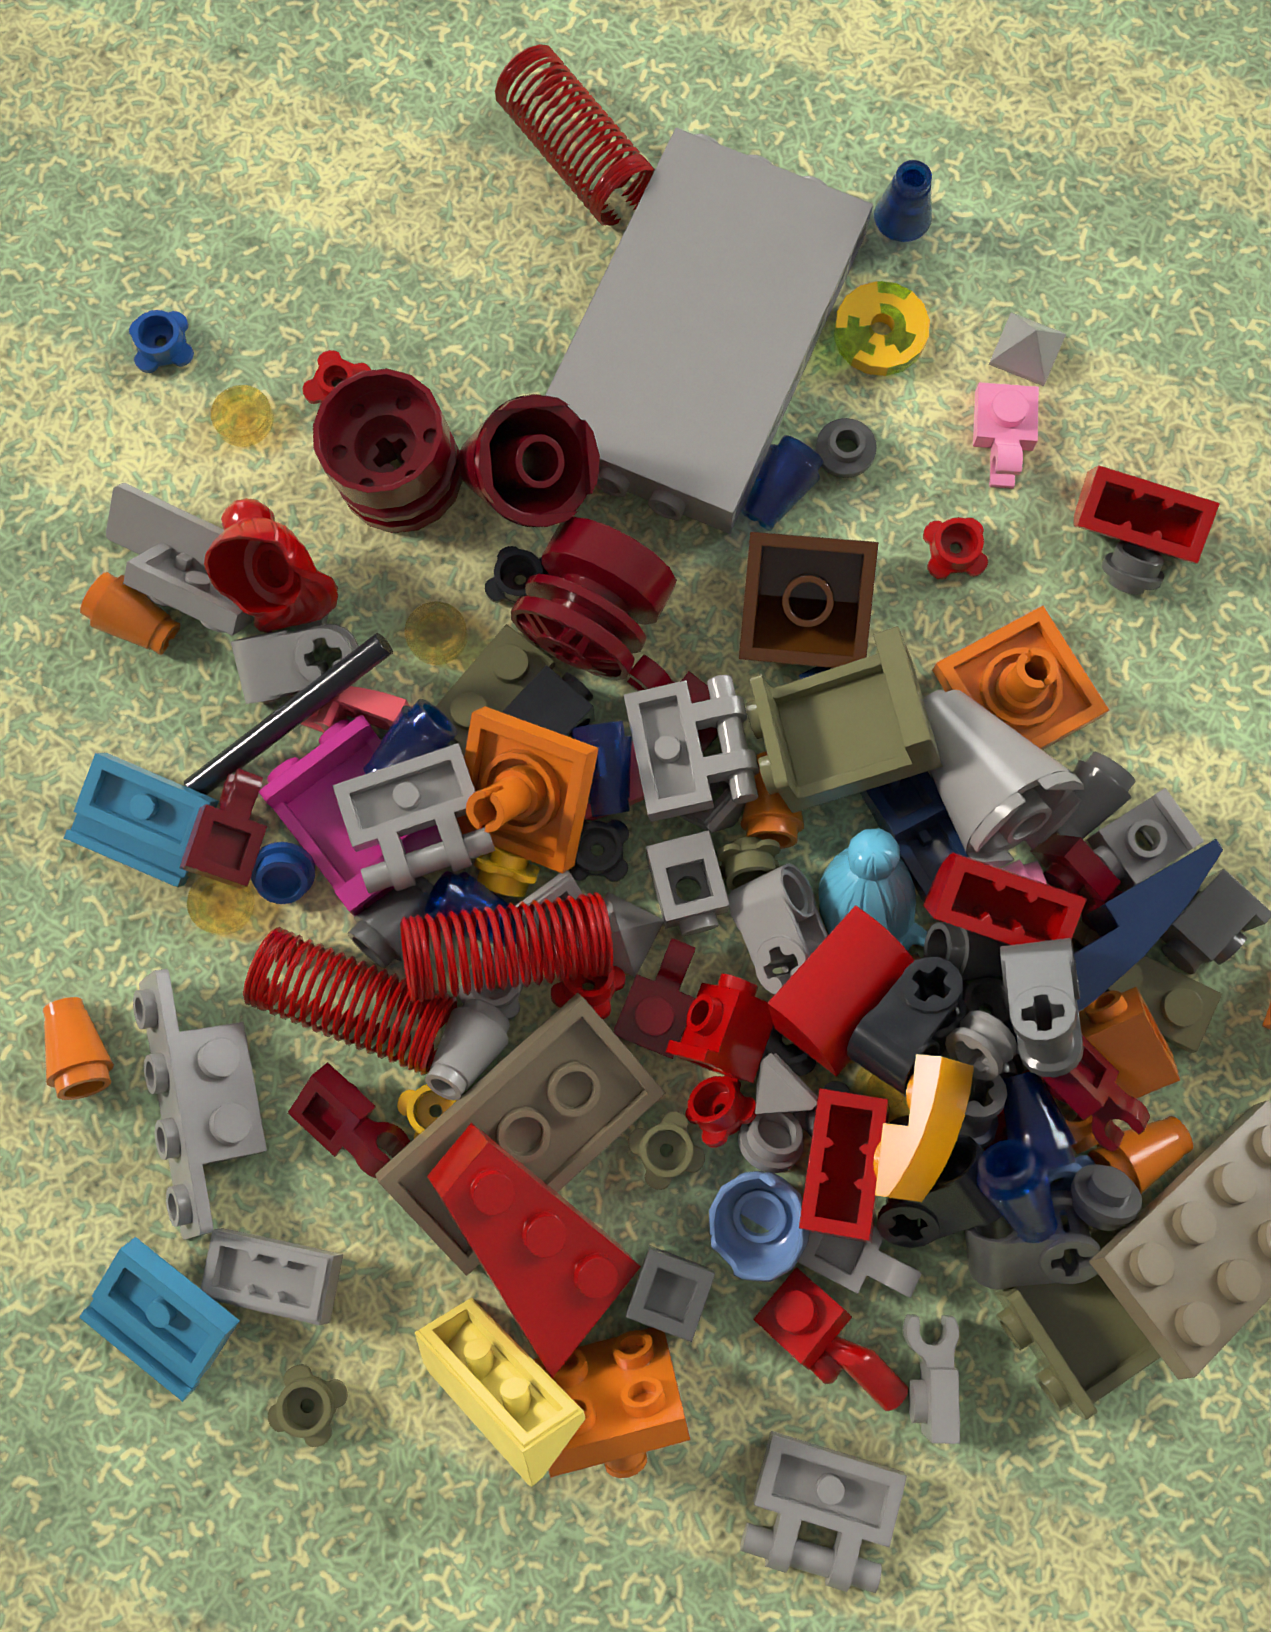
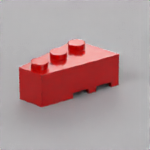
[427,1122,641,1378]

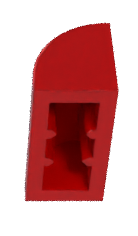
[1073,465,1220,564]
[923,852,1086,945]
[768,905,914,1077]
[799,1088,890,1244]

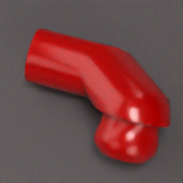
[810,1336,908,1411]

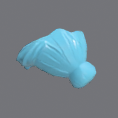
[819,828,928,951]

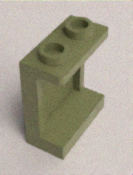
[745,626,943,813]
[995,1207,1161,1420]

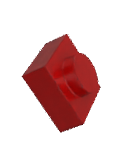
[753,1267,852,1370]

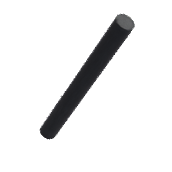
[184,633,393,795]

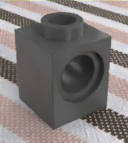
[626,1245,715,1342]

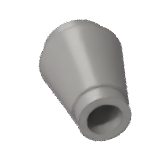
[425,999,510,1100]

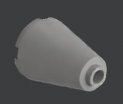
[923,690,1084,867]

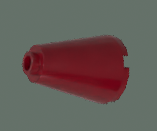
[458,394,600,527]

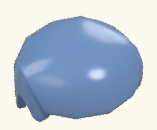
[709,1170,810,1282]

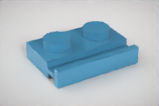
[64,753,219,887]
[79,1237,240,1402]

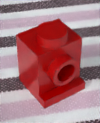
[666,973,773,1083]

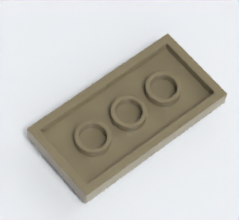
[375,993,666,1276]
[1089,1100,1271,1380]

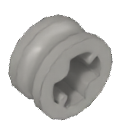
[945,1010,1018,1080]

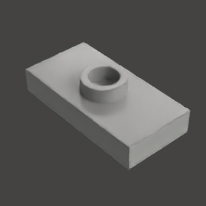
[200,1228,343,1325]

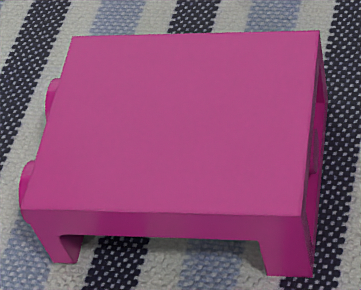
[259,715,442,916]

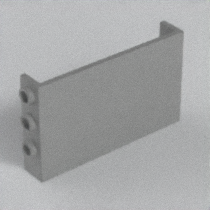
[545,128,873,534]

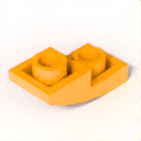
[873,1054,974,1202]

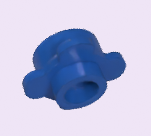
[129,310,194,373]

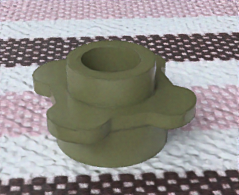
[716,837,781,890]
[628,1111,705,1190]
[268,1364,348,1447]

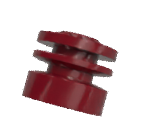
[313,368,463,533]
[511,517,677,681]

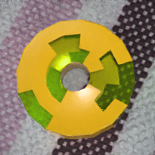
[833,281,930,376]

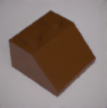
[739,532,879,668]

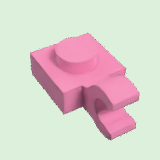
[973,382,1039,489]

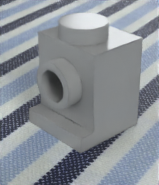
[1087,788,1204,892]
[646,830,730,936]

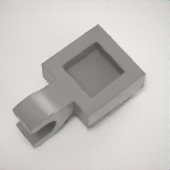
[798,1225,922,1298]
[903,1314,960,1444]

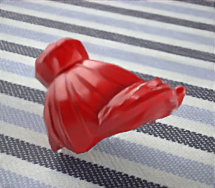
[204,498,338,633]

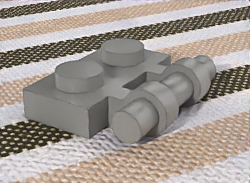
[624,675,759,822]
[332,743,495,894]
[740,1431,907,1593]

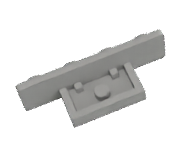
[106,483,329,636]
[133,969,267,1240]

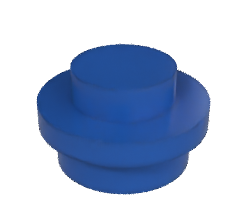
[251,842,315,904]

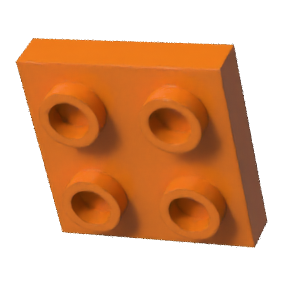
[932,605,1109,750]
[457,706,599,874]
[533,1327,690,1478]

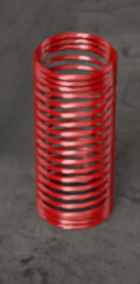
[495,44,655,226]
[400,892,613,1004]
[243,926,457,1076]

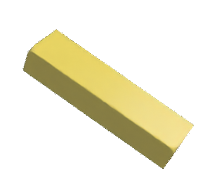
[415,1298,586,1487]

